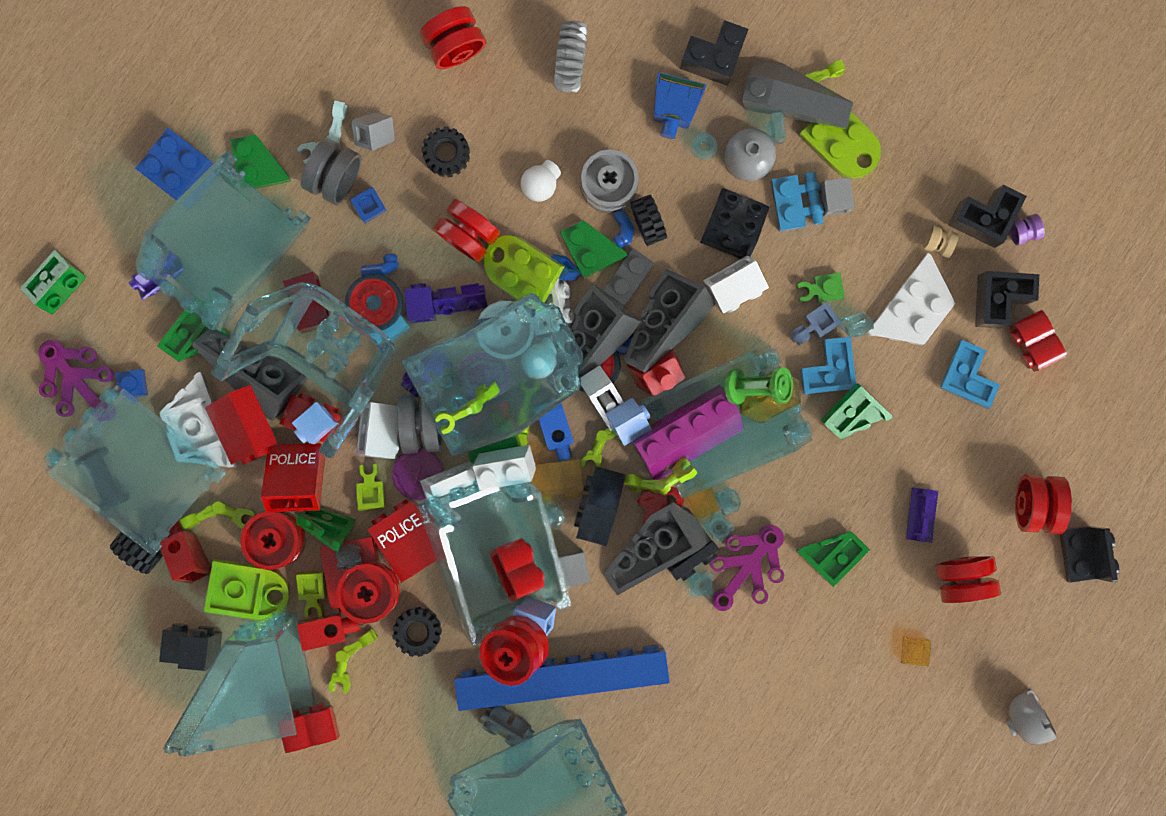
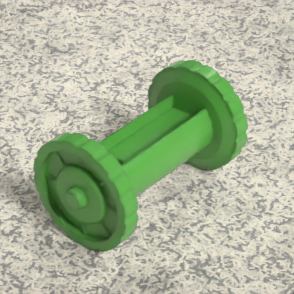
[724,367,793,404]

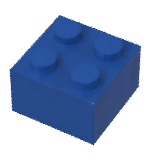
[135,128,217,206]

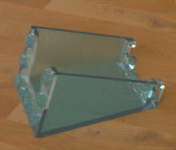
[135,151,311,333]
[639,345,813,499]
[43,385,226,556]
[417,480,571,646]

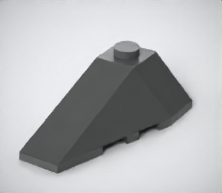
[742,59,853,129]
[624,269,716,373]
[546,284,641,398]
[192,329,309,421]
[604,502,710,595]

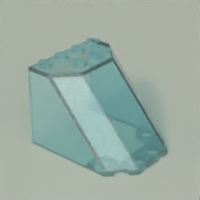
[401,293,583,457]
[163,610,315,756]
[448,718,627,816]

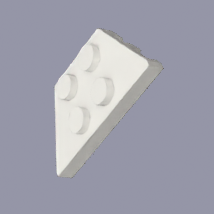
[867,253,955,346]
[159,372,237,467]

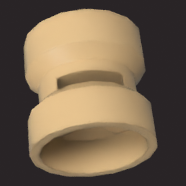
[923,225,959,258]

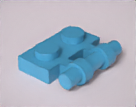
[771,172,825,232]

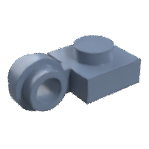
[790,302,841,346]

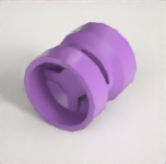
[1009,214,1045,246]

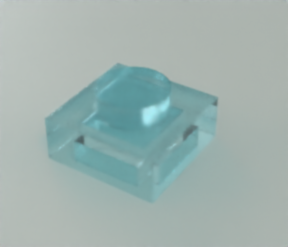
[766,112,786,145]
[840,312,874,337]

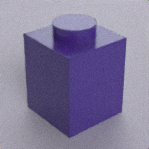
[404,283,437,324]

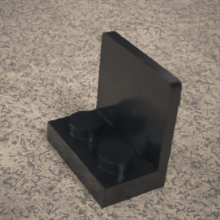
[700,188,769,259]
[1060,526,1120,583]

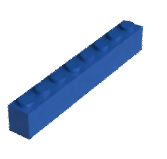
[454,645,670,711]

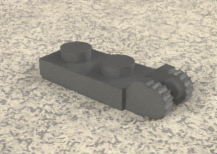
[604,248,654,306]

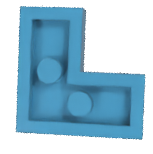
[800,337,856,395]
[939,340,1000,409]

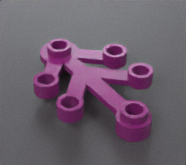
[38,340,116,422]
[710,525,784,611]

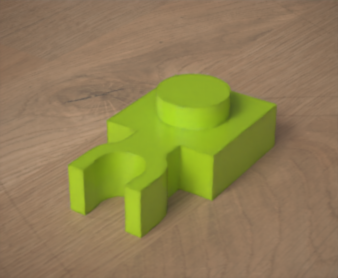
[356,464,385,511]
[296,571,327,618]

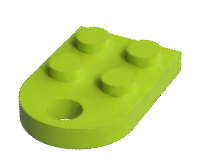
[799,112,881,179]
[484,235,565,311]
[204,558,289,620]

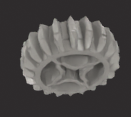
[554,20,588,93]

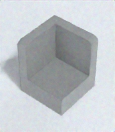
[351,112,395,151]
[820,178,854,216]
[558,551,590,589]

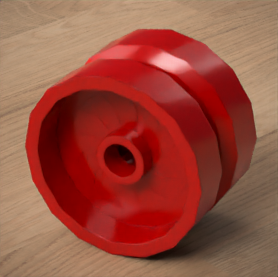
[419,6,487,70]
[432,199,501,263]
[1015,474,1072,534]
[240,512,306,570]
[935,556,1001,603]
[336,561,401,624]
[480,615,549,686]

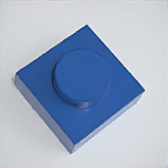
[350,187,387,223]
[551,254,582,281]
[116,369,148,399]

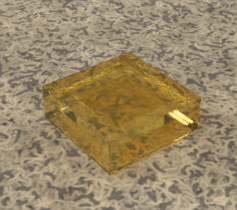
[687,485,721,520]
[901,636,931,667]

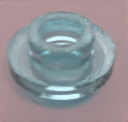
[692,133,718,160]

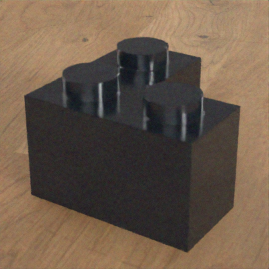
[680,20,749,86]
[948,185,1027,248]
[975,271,1040,328]
[574,466,626,546]
[159,623,222,671]

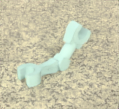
[297,101,348,164]

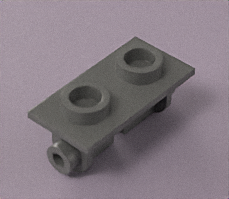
[479,706,535,749]

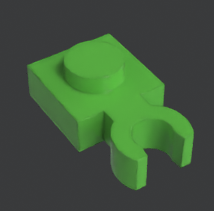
[796,272,845,303]

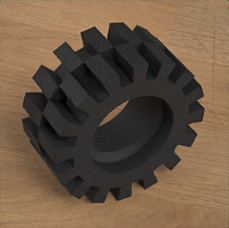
[422,127,470,177]
[630,194,667,246]
[110,528,163,574]
[392,607,442,657]

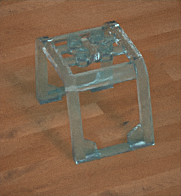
[211,282,395,458]

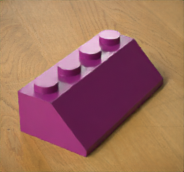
[631,385,744,480]

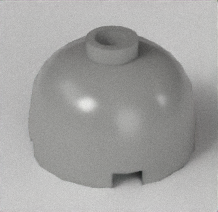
[724,128,776,182]
[1006,689,1058,745]

